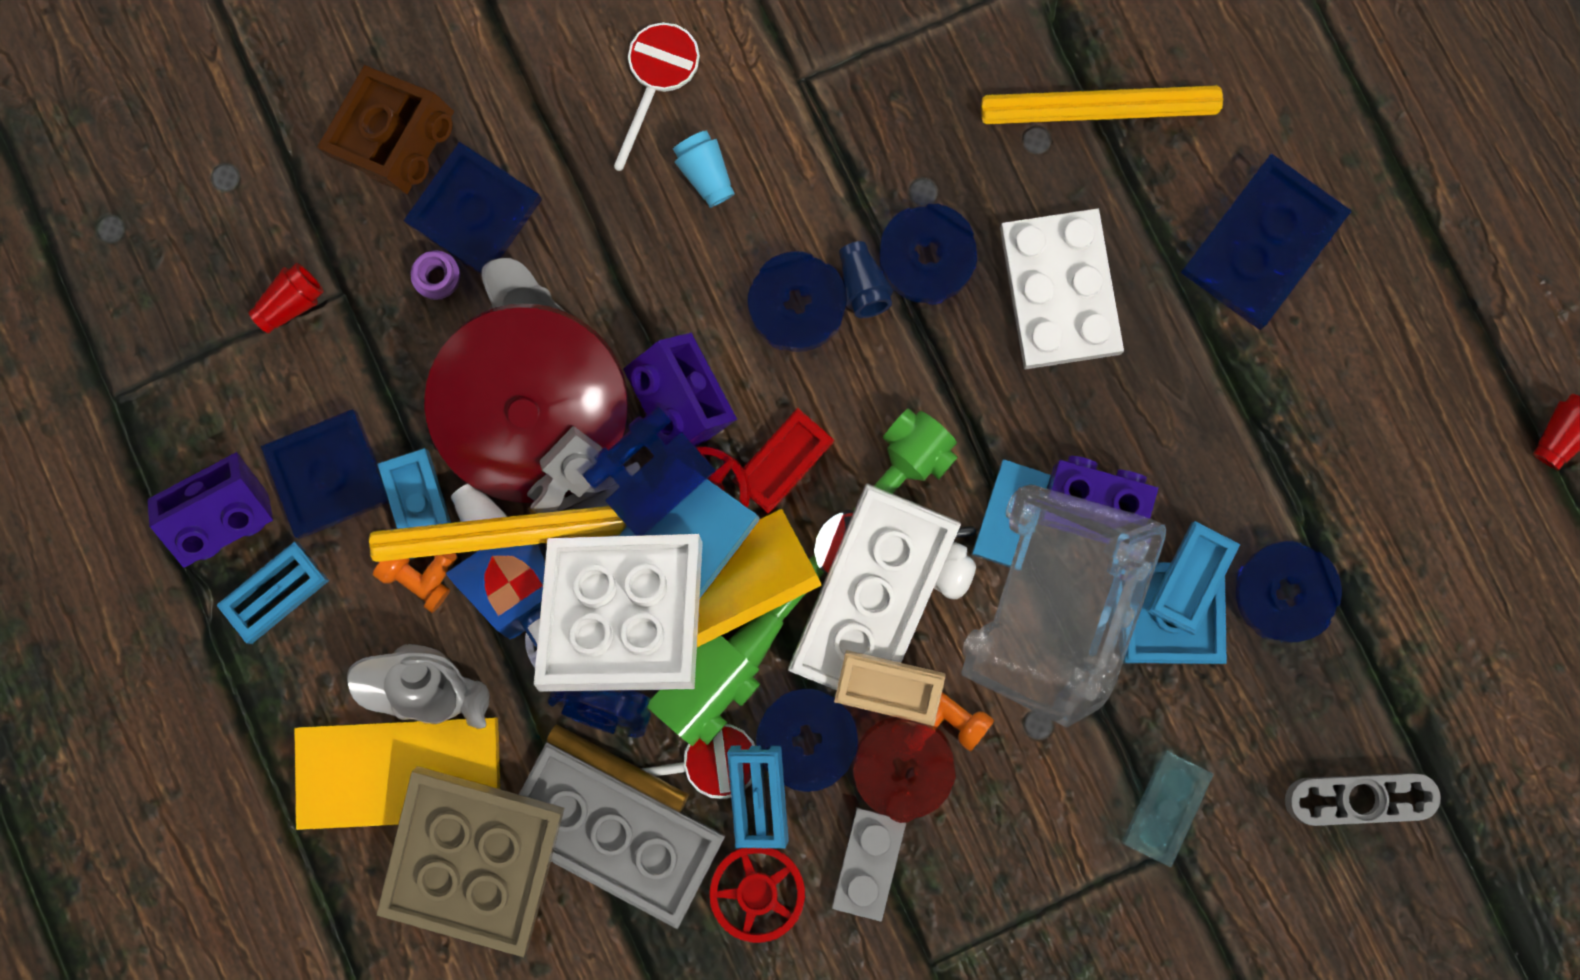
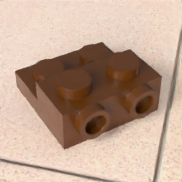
[317,65,455,194]

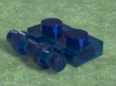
[582,406,717,536]

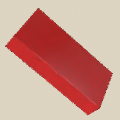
[732,408,835,515]

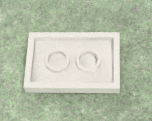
[1000,208,1124,369]

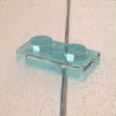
[1121,751,1214,867]

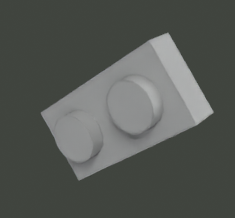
[832,807,906,922]

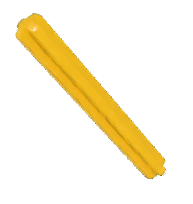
[981,85,1223,124]
[369,505,626,562]

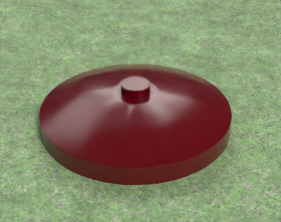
[424,303,628,503]

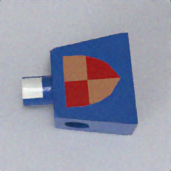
[446,543,547,649]

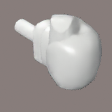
[934,542,976,599]

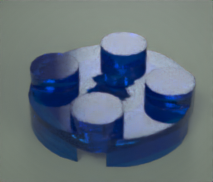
[880,204,977,305]
[748,251,846,352]
[1236,541,1342,643]
[756,689,858,792]
[548,690,651,738]

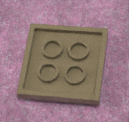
[377,766,565,958]

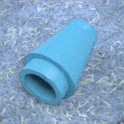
[673,131,735,208]

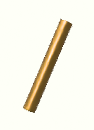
[547,724,689,813]

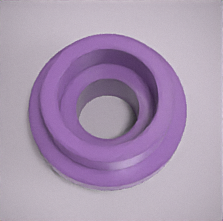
[411,250,461,300]

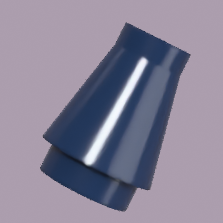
[839,241,893,318]

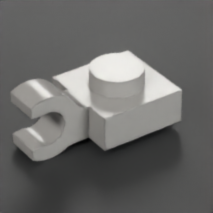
[527,426,613,513]

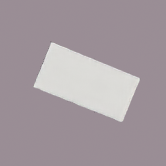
[788,483,961,690]

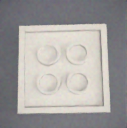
[534,534,703,692]

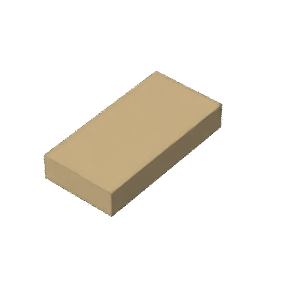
[834,650,946,726]

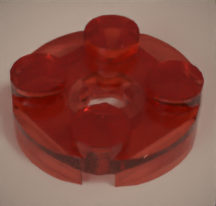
[853,717,956,823]

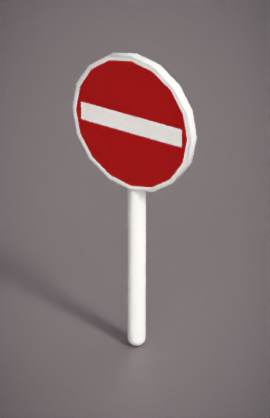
[614,22,700,171]
[641,724,755,799]

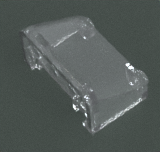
[961,484,1166,727]

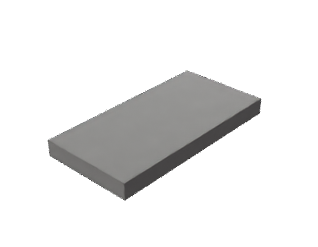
[519,742,725,929]

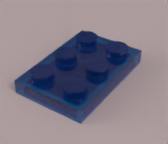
[1181,153,1351,331]

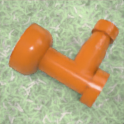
[373,553,457,613]
[904,692,995,752]

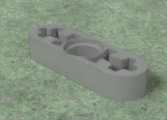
[1285,773,1441,826]

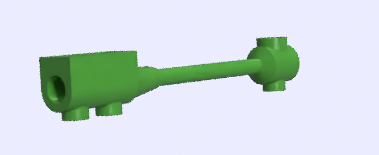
[646,408,958,746]

